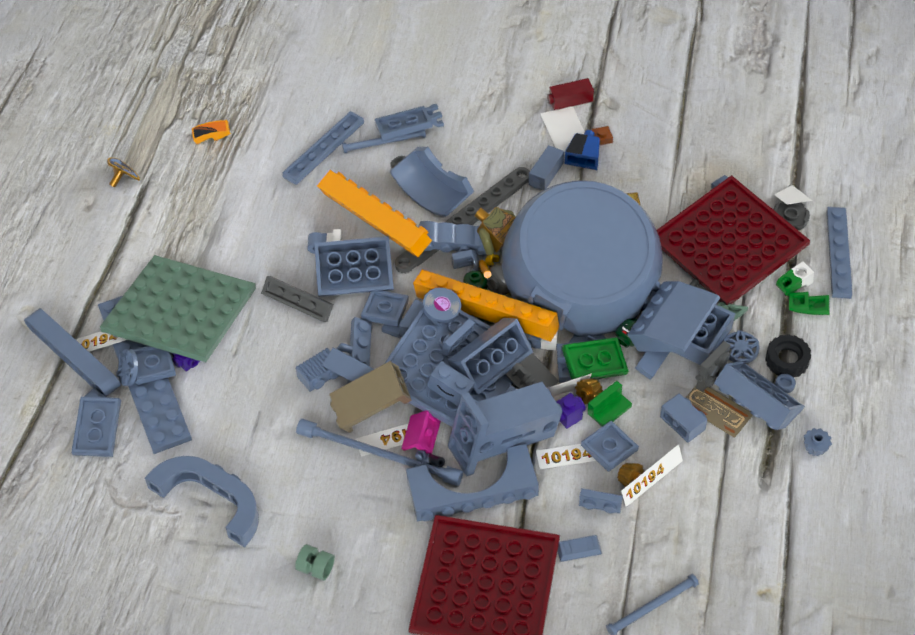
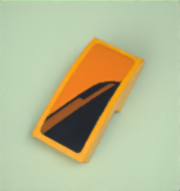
[192,120,230,144]

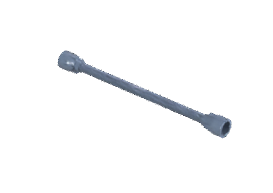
[296,419,463,486]

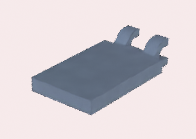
[374,104,444,141]

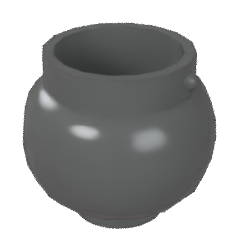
[487,263,510,295]

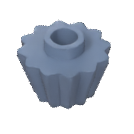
[804,428,832,456]

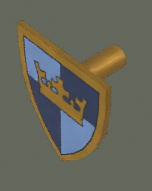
[107,157,140,187]

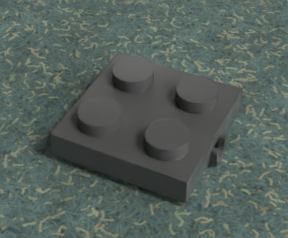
[695,341,731,392]

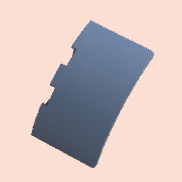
[390,147,474,217]

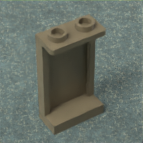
[329,361,412,433]

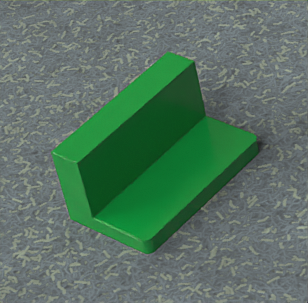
[587,381,632,426]

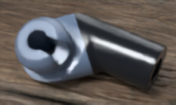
[415,450,445,467]

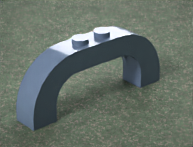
[145,456,259,548]

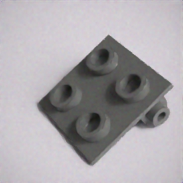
[506,353,559,389]

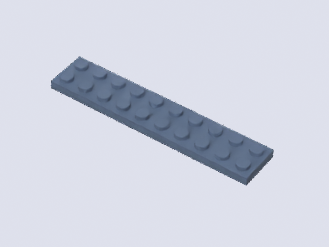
[98,296,192,454]

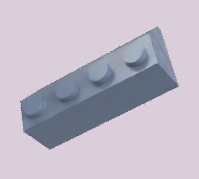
[448,318,533,395]
[714,361,805,430]

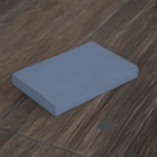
[71,397,121,457]

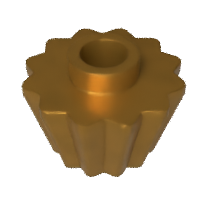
[575,379,603,404]
[617,463,644,487]

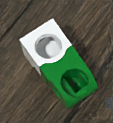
[776,262,814,296]

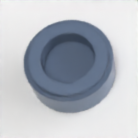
[775,374,796,394]

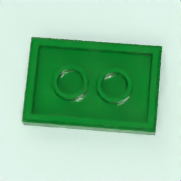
[562,337,629,380]

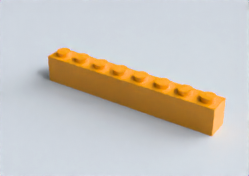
[317,170,432,258]
[413,269,560,342]

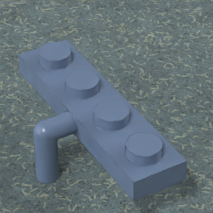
[336,317,372,384]

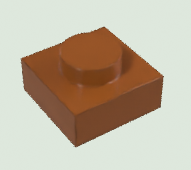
[591,126,613,145]

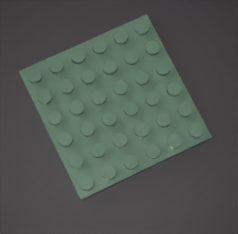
[100,255,256,363]

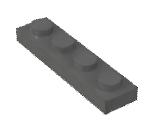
[261,276,334,322]

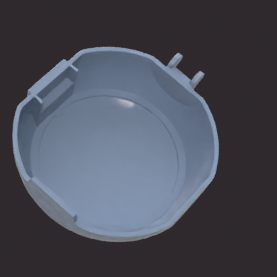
[501,181,663,336]

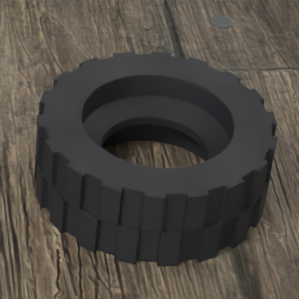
[765,334,811,378]

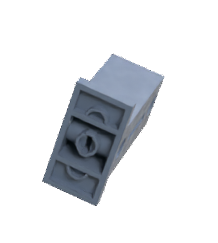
[448,382,563,476]

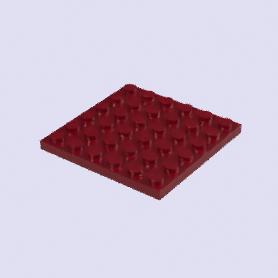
[657,175,810,305]
[409,515,560,635]

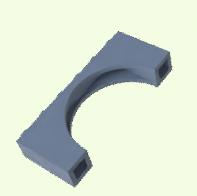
[406,444,539,522]

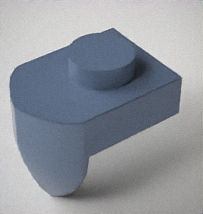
[452,249,479,271]

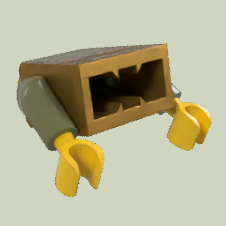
[474,207,516,266]

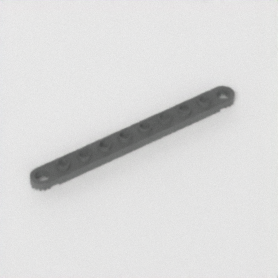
[395,167,530,274]

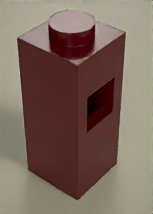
[547,78,594,110]

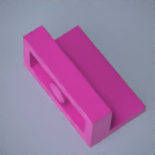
[401,410,441,454]

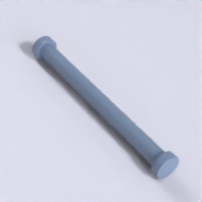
[342,129,426,153]
[606,574,699,635]

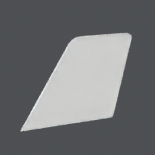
[775,185,812,204]

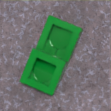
[789,292,830,315]

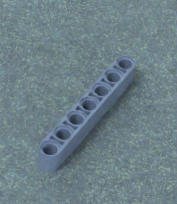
[24,308,121,397]

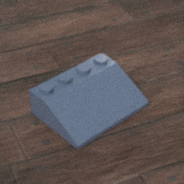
[314,236,394,297]
[628,281,720,352]

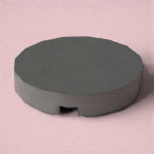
[773,202,810,230]

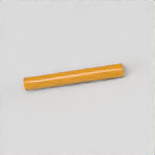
[479,260,491,278]

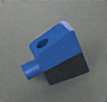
[564,130,600,170]

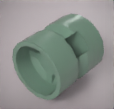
[295,544,335,581]

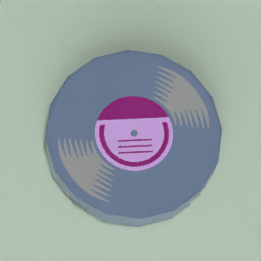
[422,288,461,324]

